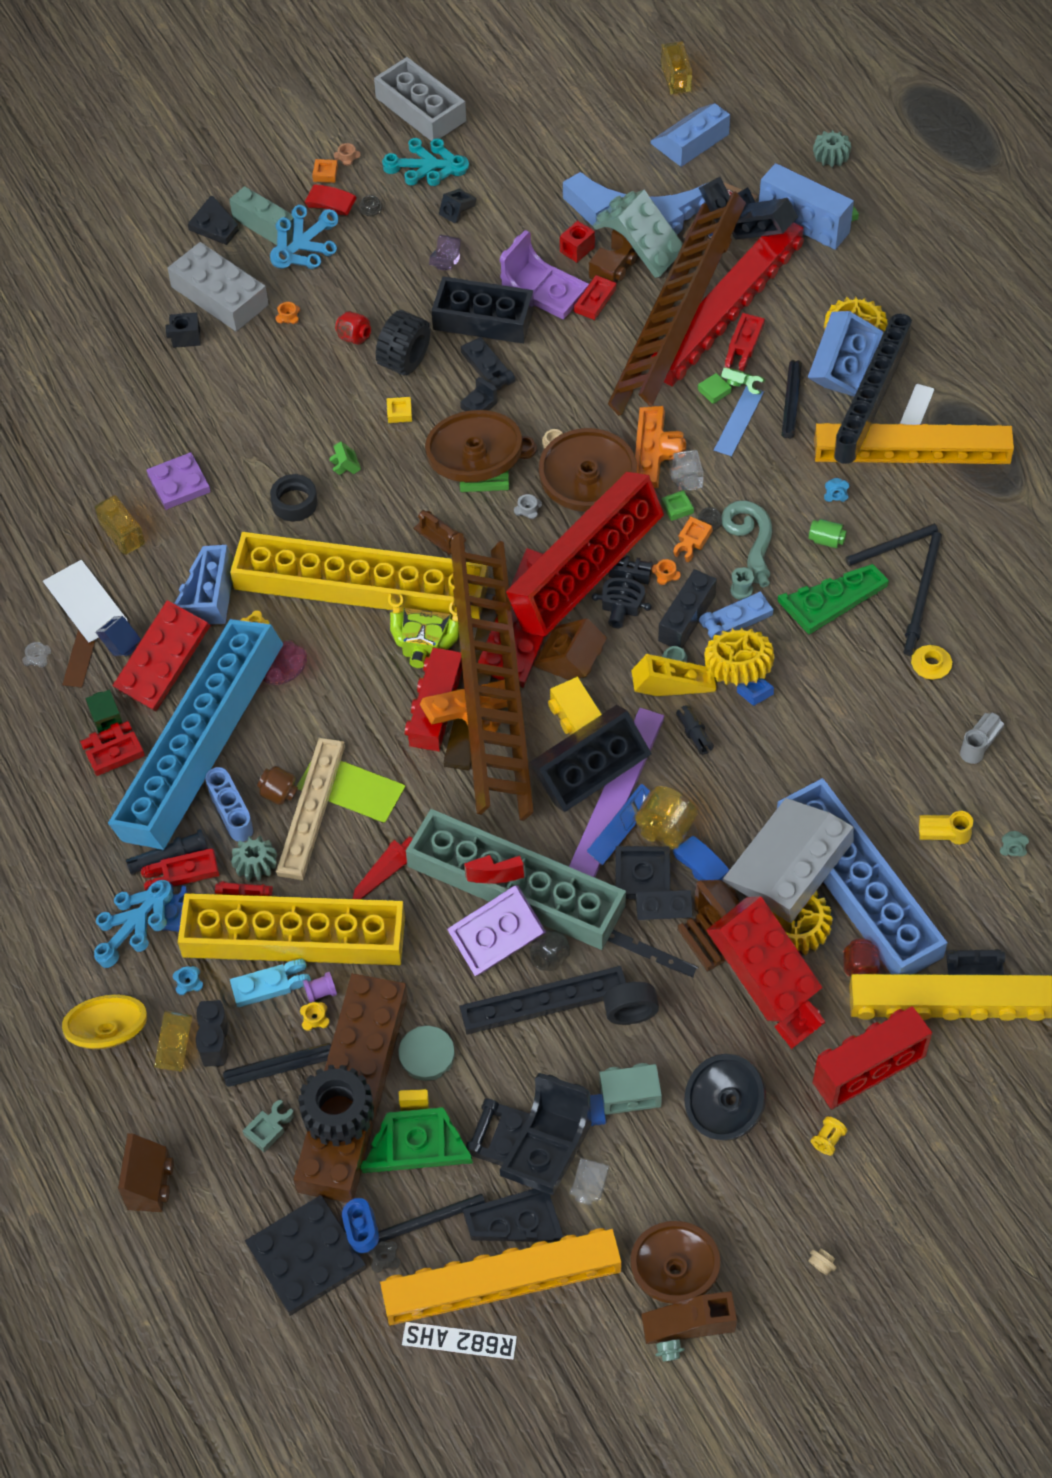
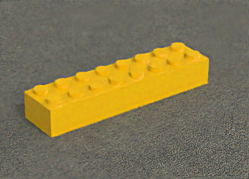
[178,894,405,965]

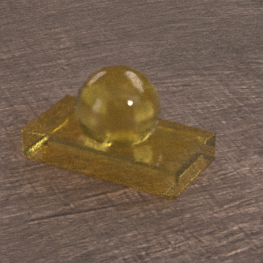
[154,1011,192,1072]

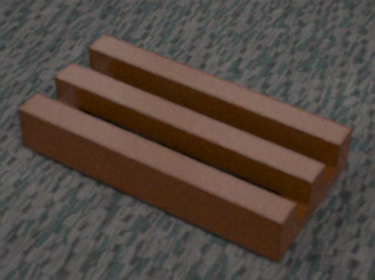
[677,913,727,972]

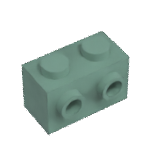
[599,1063,662,1115]

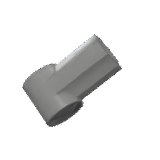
[960,713,1004,764]

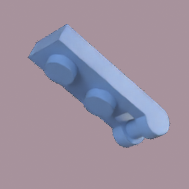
[699,592,773,640]

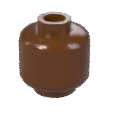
[257,766,298,805]

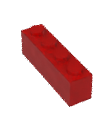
[405,647,463,752]

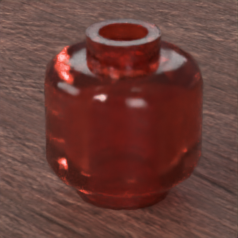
[843,939,880,977]

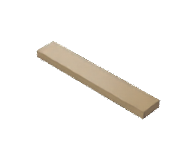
[276,738,345,880]

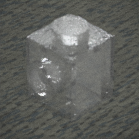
[670,450,704,491]

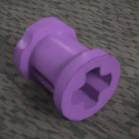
[303,972,337,1003]

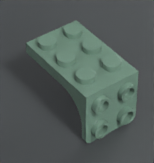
[593,190,683,278]

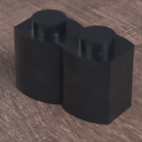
[196,1000,228,1067]

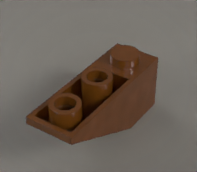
[641,1291,737,1344]

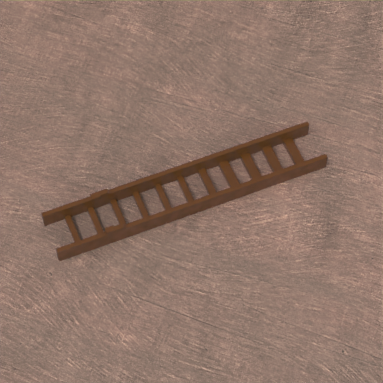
[608,191,746,416]
[450,533,533,821]

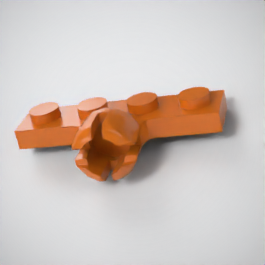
[635,406,686,488]
[420,680,507,732]

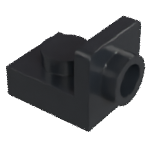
[439,189,477,223]
[460,377,497,411]

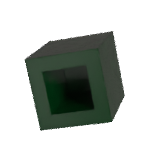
[85,689,122,733]

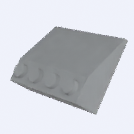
[723,798,854,923]

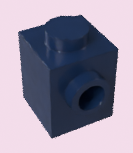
[95,616,141,656]

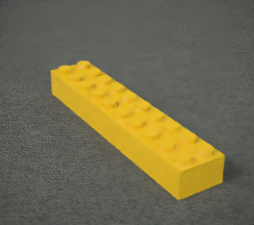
[230,532,489,619]

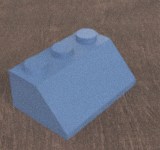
[651,103,730,167]
[808,311,883,397]

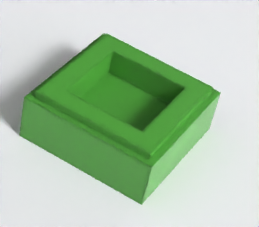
[698,373,732,404]
[661,490,694,521]

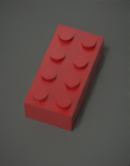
[706,896,823,1021]
[812,1006,932,1110]

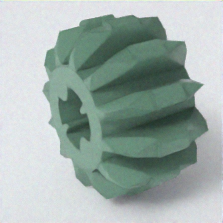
[813,129,851,168]
[231,835,277,882]

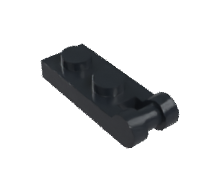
[461,337,516,391]

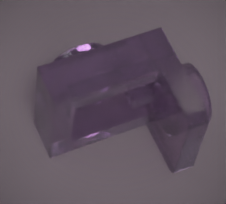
[429,235,461,270]

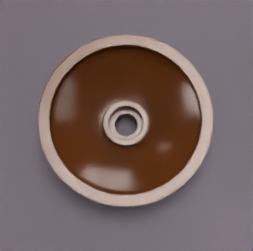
[630,1221,720,1304]

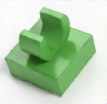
[329,441,361,475]

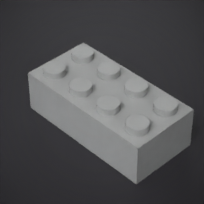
[374,57,466,141]
[167,242,269,332]

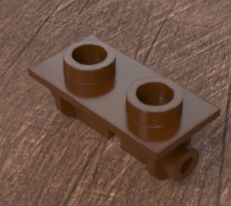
[414,510,466,555]

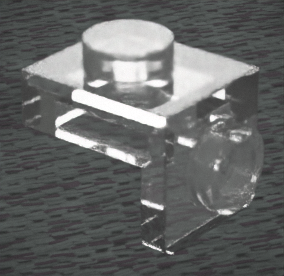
[569,1158,610,1205]

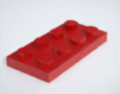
[112,600,211,712]

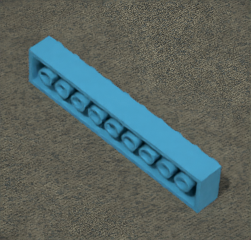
[108,619,283,850]

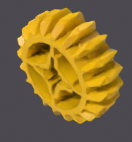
[824,296,888,338]
[704,628,774,687]
[772,890,833,956]

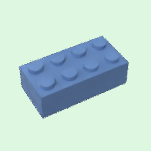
[759,163,854,250]

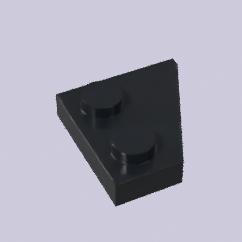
[188,196,239,245]

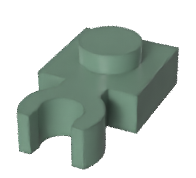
[243,1100,294,1153]

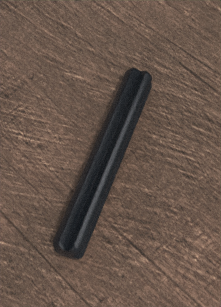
[781,360,802,439]
[223,1043,331,1087]

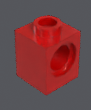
[560,221,595,263]

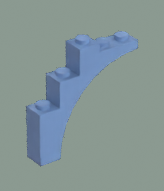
[563,172,706,235]

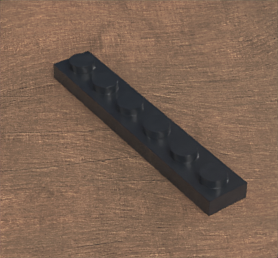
[459,966,626,1035]

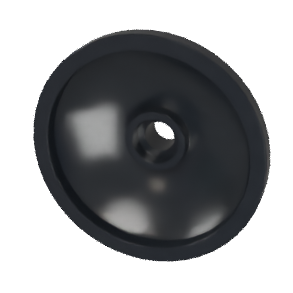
[684,1054,766,1141]

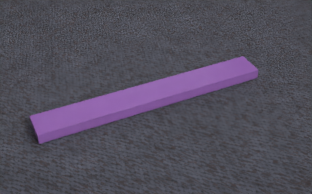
[569,708,664,878]

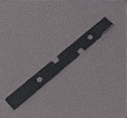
[607,930,699,978]

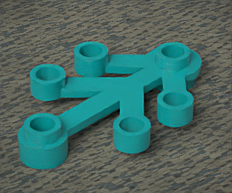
[382,138,469,186]

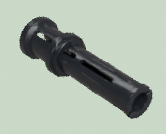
[125,829,208,875]

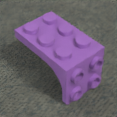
[500,230,589,320]

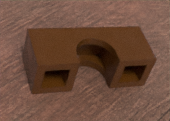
[589,229,638,284]

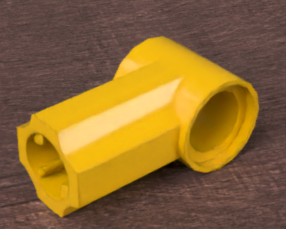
[919,811,973,845]

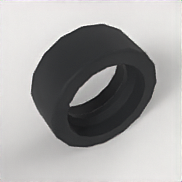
[270,474,318,522]
[604,981,659,1025]

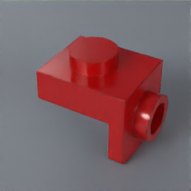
[774,1000,825,1049]

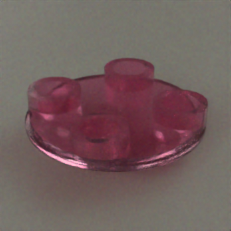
[263,640,307,685]

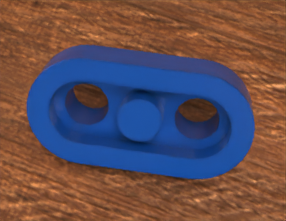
[342,1198,379,1253]

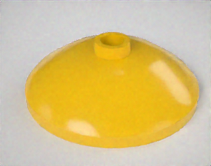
[62,995,147,1049]

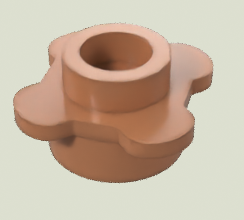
[334,143,361,166]

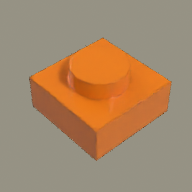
[312,159,338,183]

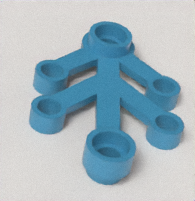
[270,205,338,269]
[94,880,173,968]

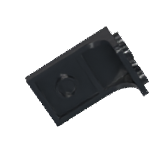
[500,1073,592,1195]

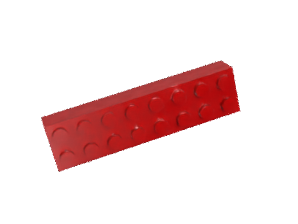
[506,472,664,636]

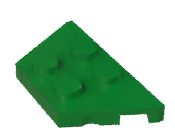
[361,1107,473,1173]

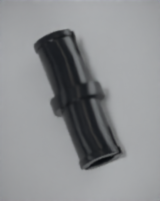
[676,705,714,755]

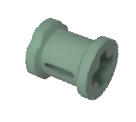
[730,567,754,600]

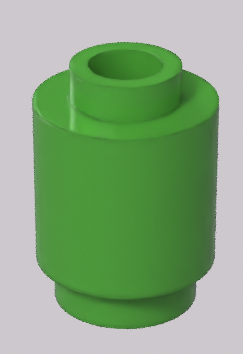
[808,519,847,549]

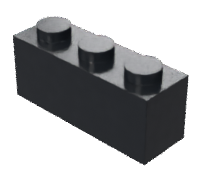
[732,198,798,240]
[658,569,717,648]

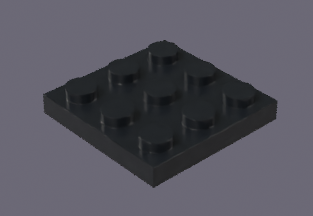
[245,1195,366,1316]

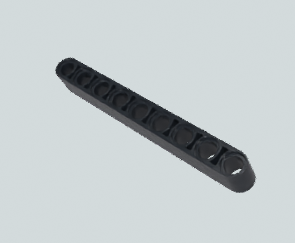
[834,313,912,464]

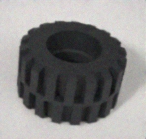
[375,310,431,376]
[298,1065,374,1146]

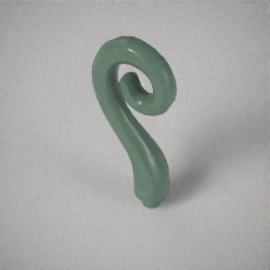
[721,500,772,587]

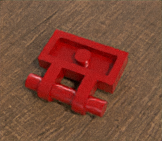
[80,721,145,777]

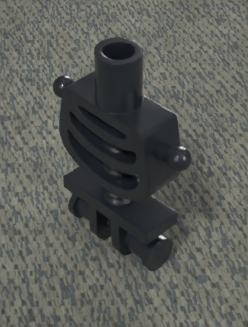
[592,555,653,629]

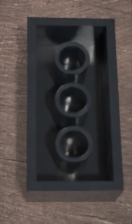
[431,276,534,344]
[529,705,652,812]

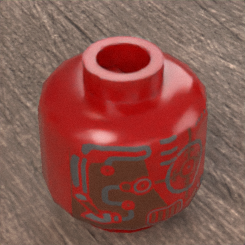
[335,311,371,345]

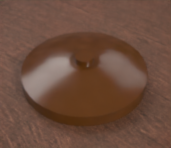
[425,410,523,482]
[539,428,637,512]

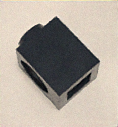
[165,312,201,348]

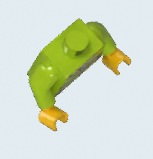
[388,594,459,668]

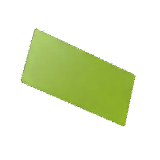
[297,761,405,822]

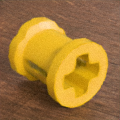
[810,1116,848,1156]

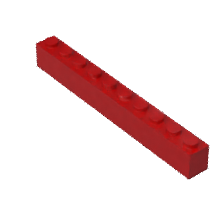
[649,222,804,387]

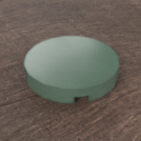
[398,1025,455,1081]

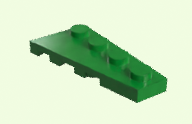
[777,564,889,635]

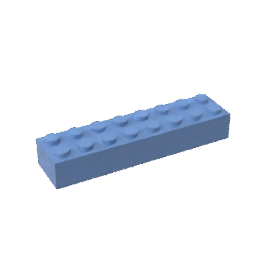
[777,778,948,975]

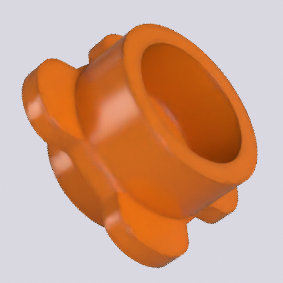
[276,302,300,324]
[652,559,681,585]

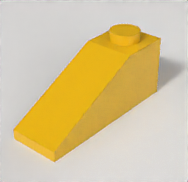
[631,654,716,696]

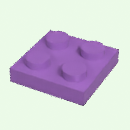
[146,452,210,510]

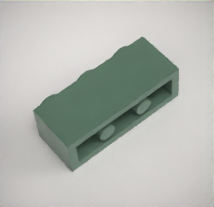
[229,186,294,245]

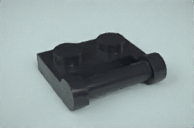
[466,1098,530,1166]

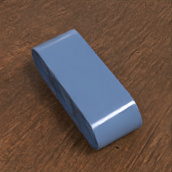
[205,767,253,842]

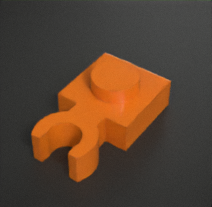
[673,516,713,562]

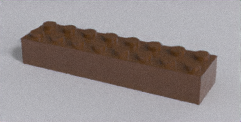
[293,973,408,1203]

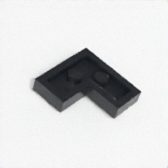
[699,177,755,223]

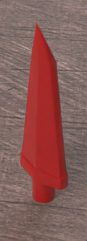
[352,836,413,900]

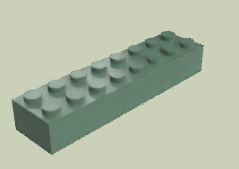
[406,809,626,950]

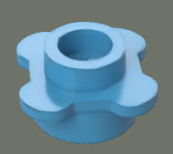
[824,478,849,502]
[173,966,203,995]

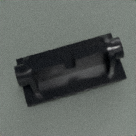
[636,890,692,920]
[946,949,1005,975]

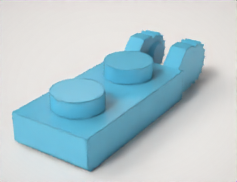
[230,959,311,1007]

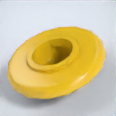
[911,645,952,680]

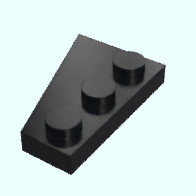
[463,1189,563,1242]

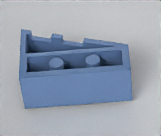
[173,545,234,624]

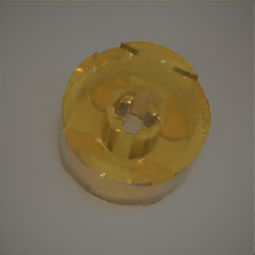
[635,786,698,849]

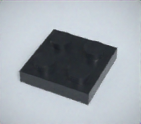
[615,846,670,899]

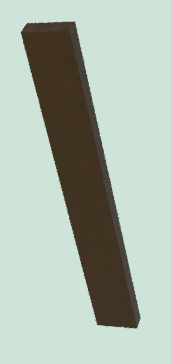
[443,593,498,771]

